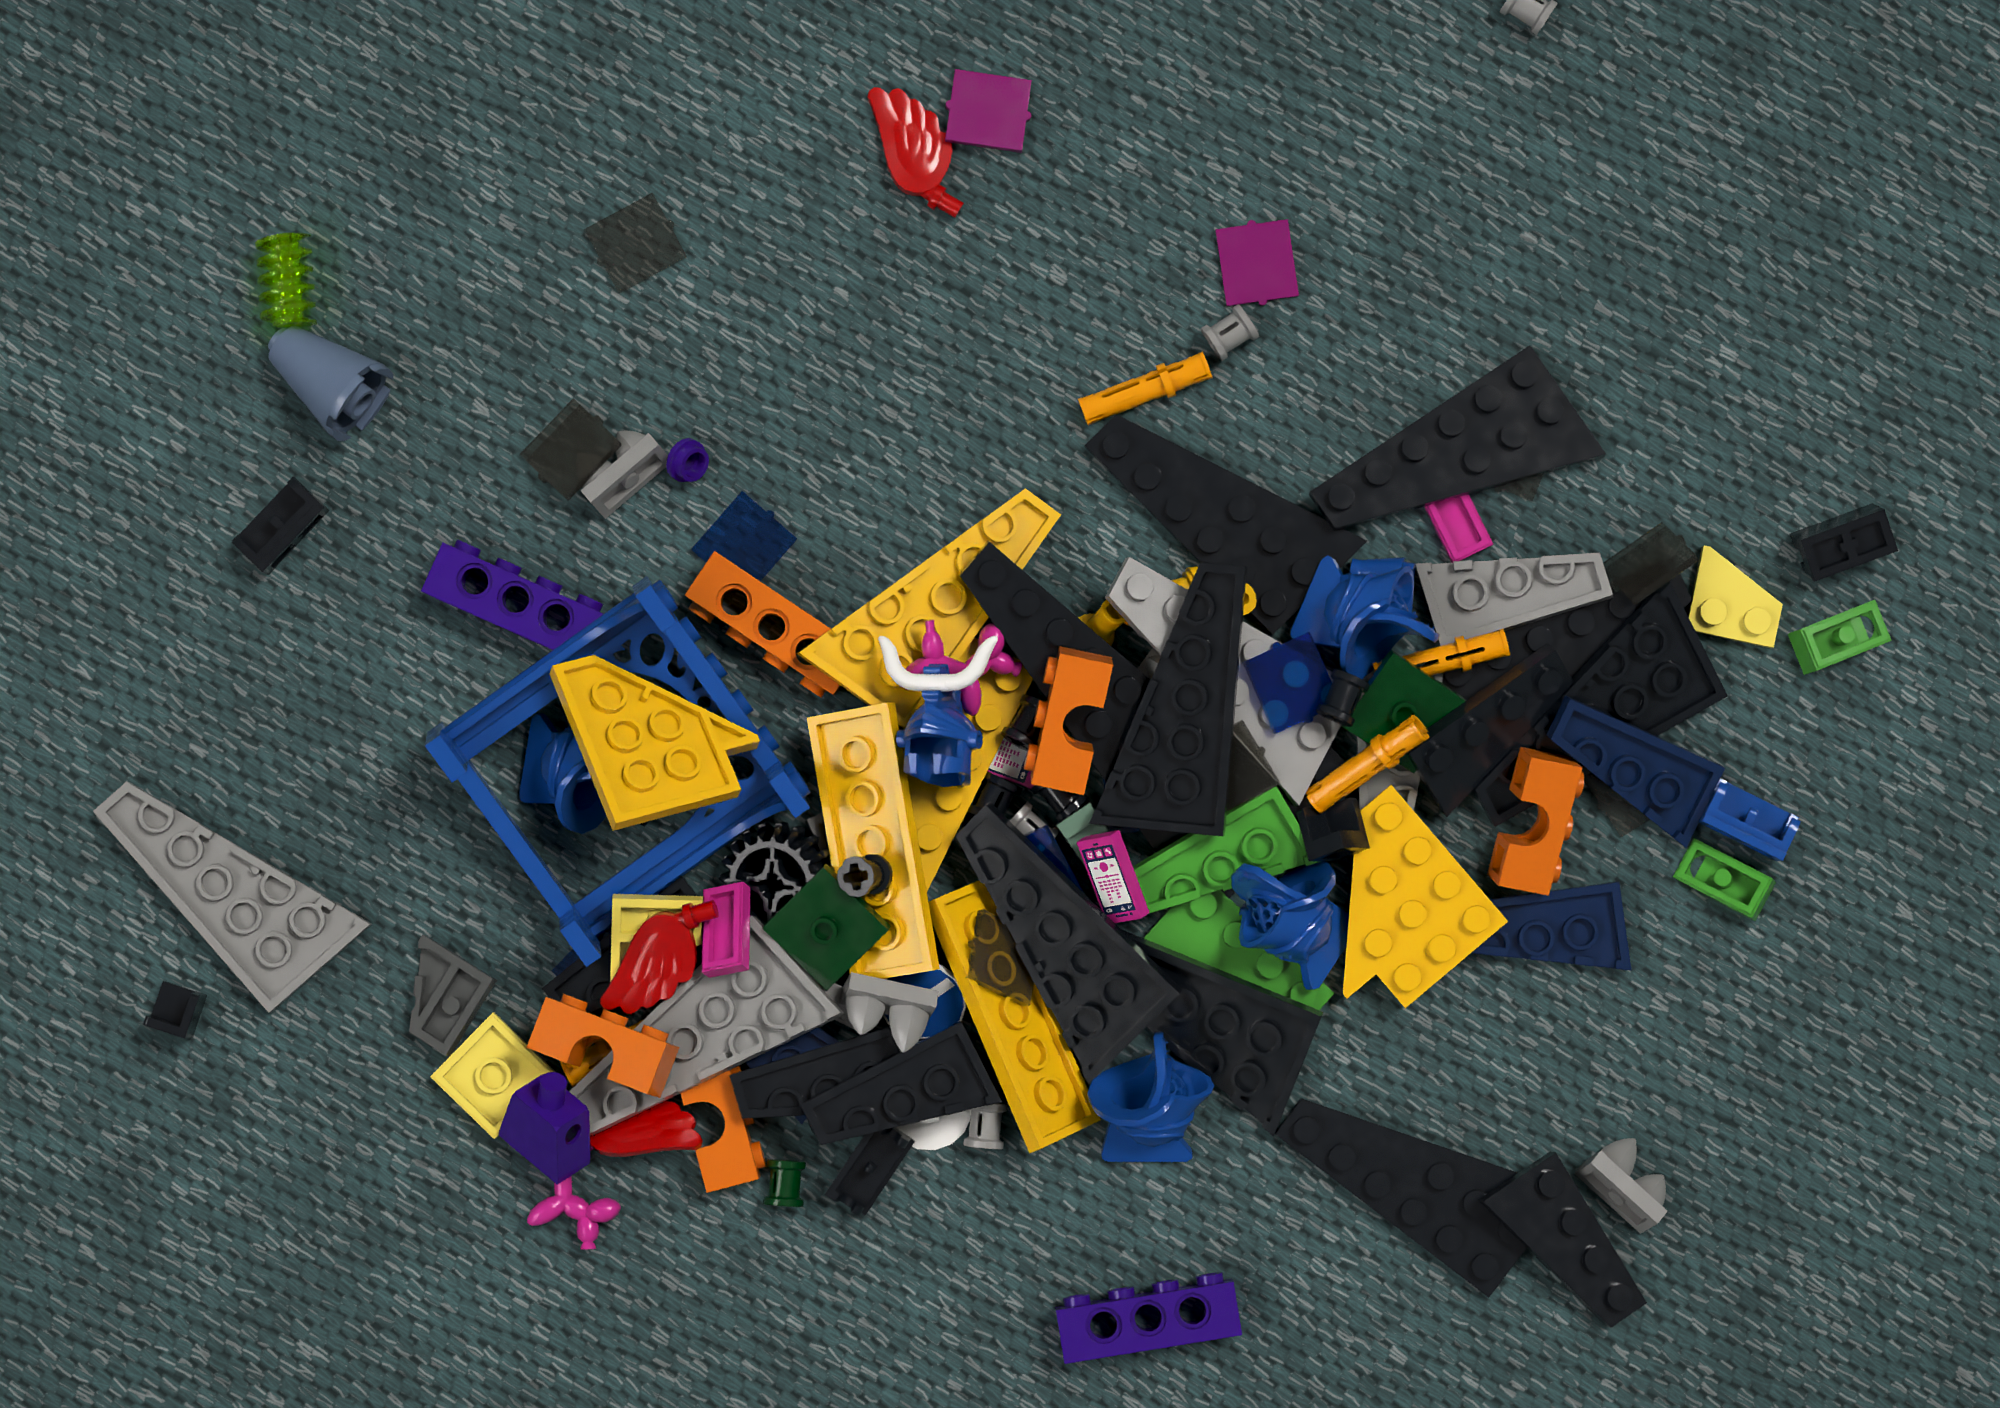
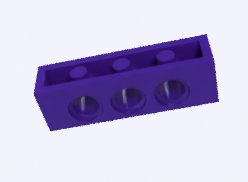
[421,539,603,650]
[1055,1272,1242,1364]

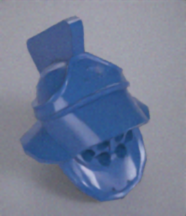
[1290,555,1440,679]
[519,713,607,834]
[1231,862,1349,990]
[1087,1032,1215,1162]

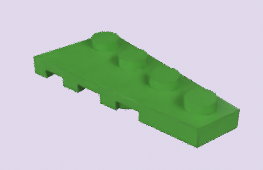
[1133,783,1318,913]
[1144,890,1334,1010]

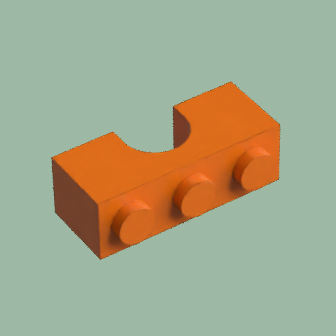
[1024,646,1113,795]
[1487,747,1584,896]
[526,993,680,1098]
[680,1065,766,1193]

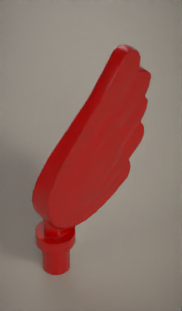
[867,87,964,218]
[600,900,719,1014]
[590,1100,703,1157]

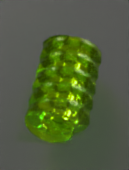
[255,233,317,328]

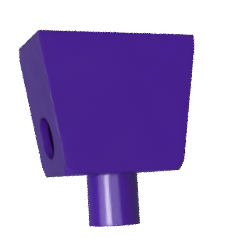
[498,1072,590,1185]

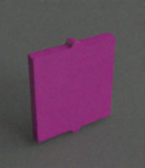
[945,69,1032,153]
[1215,219,1299,307]

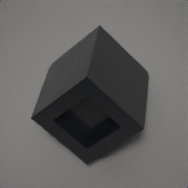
[1296,798,1370,862]
[143,981,207,1039]

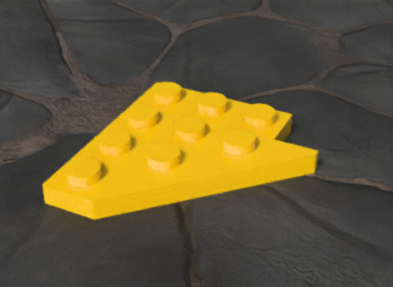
[549,655,760,831]
[1343,784,1508,1008]

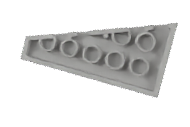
[1105,557,1341,806]
[93,782,372,1013]

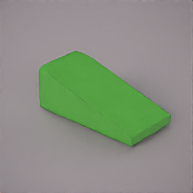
[1788,600,1892,675]
[1673,838,1776,921]

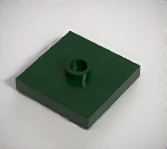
[1341,650,1466,773]
[762,864,890,990]

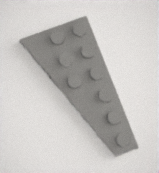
[569,915,845,1136]

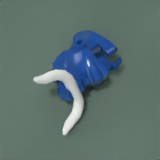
[878,636,998,787]

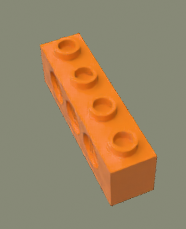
[685,551,841,698]

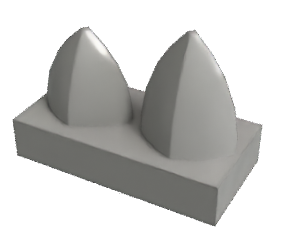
[577,431,668,519]
[840,972,939,1053]
[1574,1138,1667,1234]

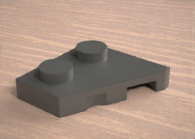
[409,934,497,1056]

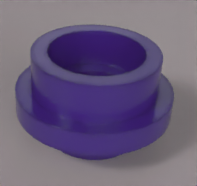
[666,438,709,482]

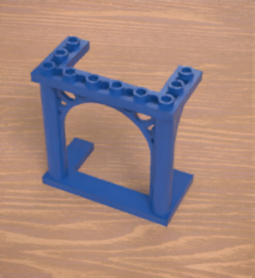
[425,576,811,967]

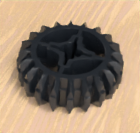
[718,821,835,925]

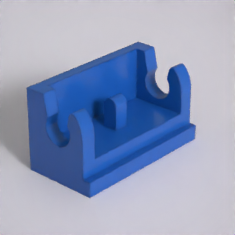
[1699,778,1801,861]

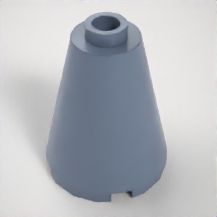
[268,326,393,441]

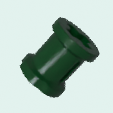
[763,1159,806,1207]

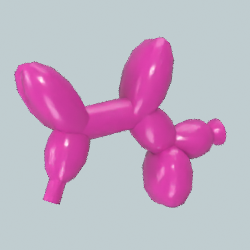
[900,620,1022,716]
[527,1145,621,1249]

